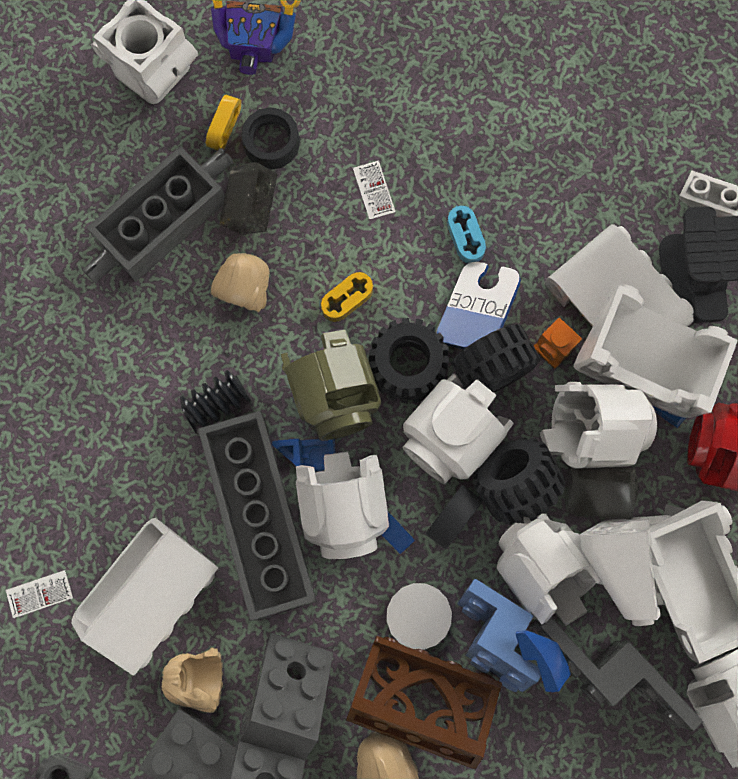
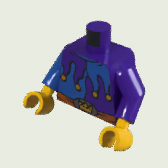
[211,0,301,75]

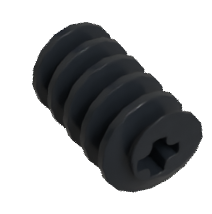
[180,370,252,434]

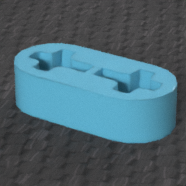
[447,205,486,263]

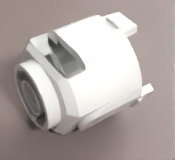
[402,374,514,484]
[540,382,657,468]
[296,451,389,559]
[497,513,602,626]
[686,647,738,768]

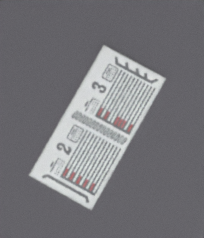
[353,161,395,219]
[6,570,73,618]

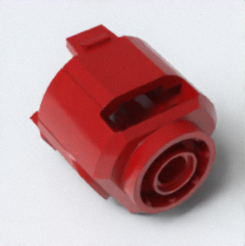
[687,402,738,491]

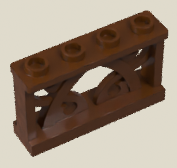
[346,636,502,770]

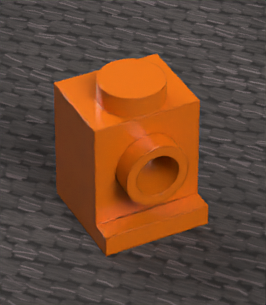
[534,317,582,369]

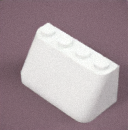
[71,518,218,676]

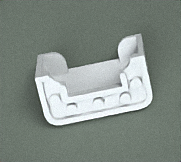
[573,285,738,418]
[579,515,670,626]

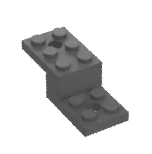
[532,618,703,731]
[229,633,333,779]

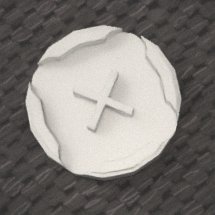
[387,583,452,650]

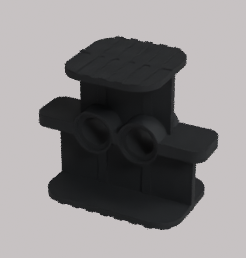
[659,207,738,323]

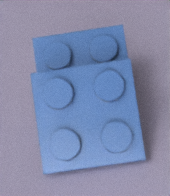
[457,579,541,692]

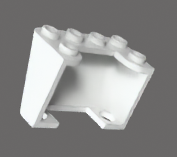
[544,224,694,327]
[647,501,738,664]

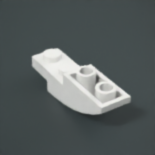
[679,170,738,217]

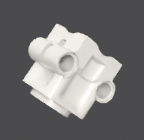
[91,0,198,104]

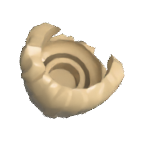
[211,253,269,312]
[162,647,223,713]
[357,732,419,779]

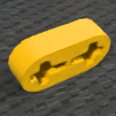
[205,94,241,151]
[321,272,373,322]

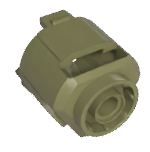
[281,330,382,441]

